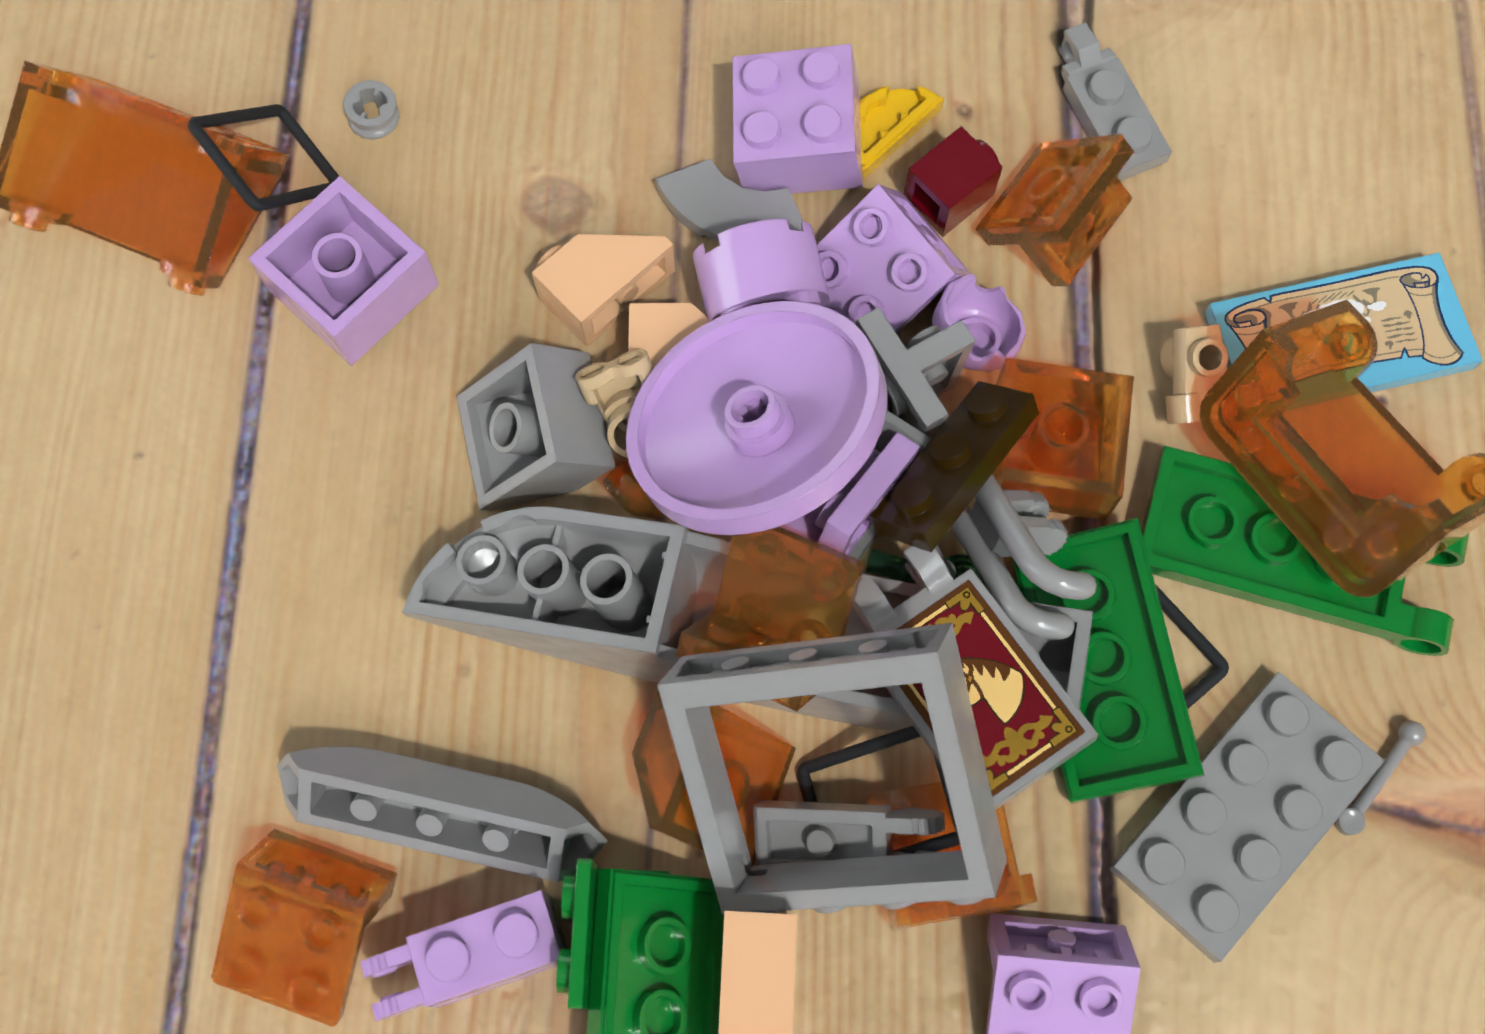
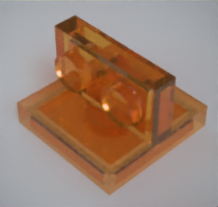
[975,134,1134,286]

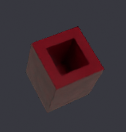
[903,126,1003,237]

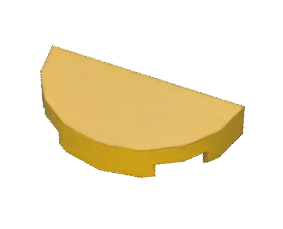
[860,86,944,180]

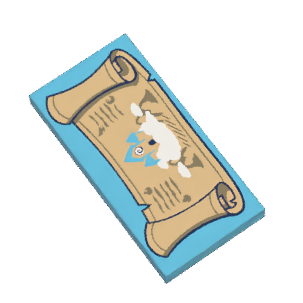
[1204,253,1483,422]

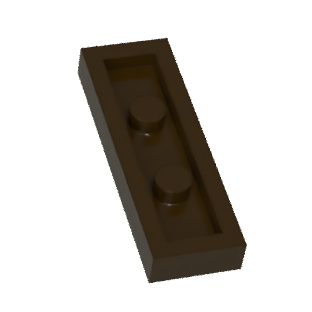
[869,381,1039,552]

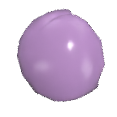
[932,274,1026,372]

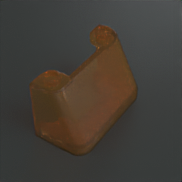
[0,60,289,296]
[1199,300,1485,597]

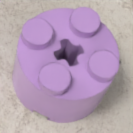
[692,219,830,322]

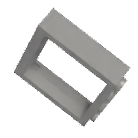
[657,623,1007,914]

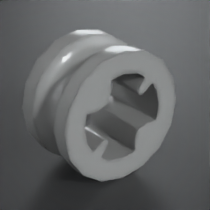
[343,80,400,140]

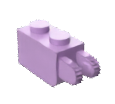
[360,890,566,1021]

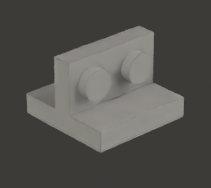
[855,307,976,439]

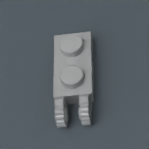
[754,800,945,865]

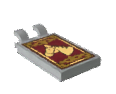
[847,546,1098,810]

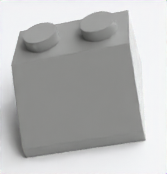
[457,343,616,511]

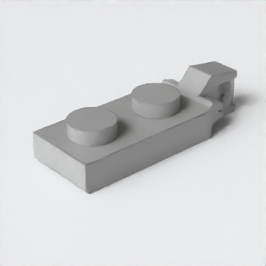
[1058,22,1172,183]

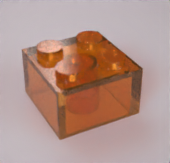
[993,358,1134,520]

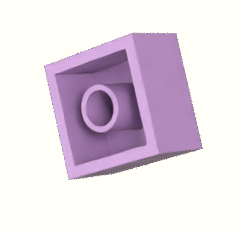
[732,44,863,194]
[248,176,439,366]

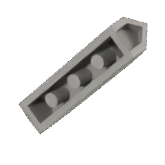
[277,747,608,882]

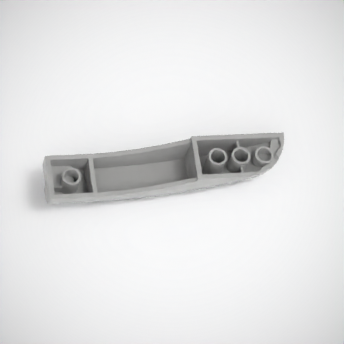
[402,506,1093,732]

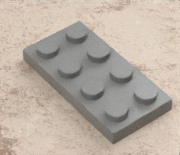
[1108,672,1385,963]

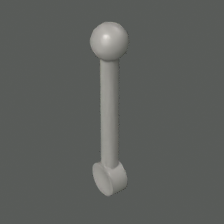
[1335,720,1426,836]

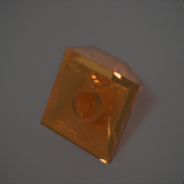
[632,691,796,865]

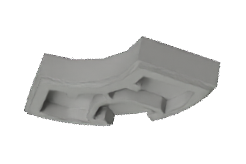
[656,159,803,242]

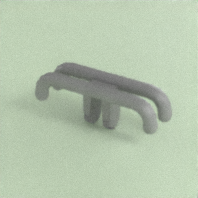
[951,474,1097,640]

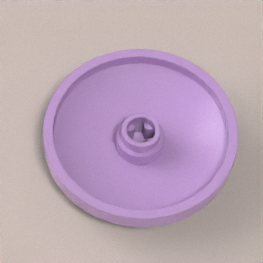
[626,301,887,535]

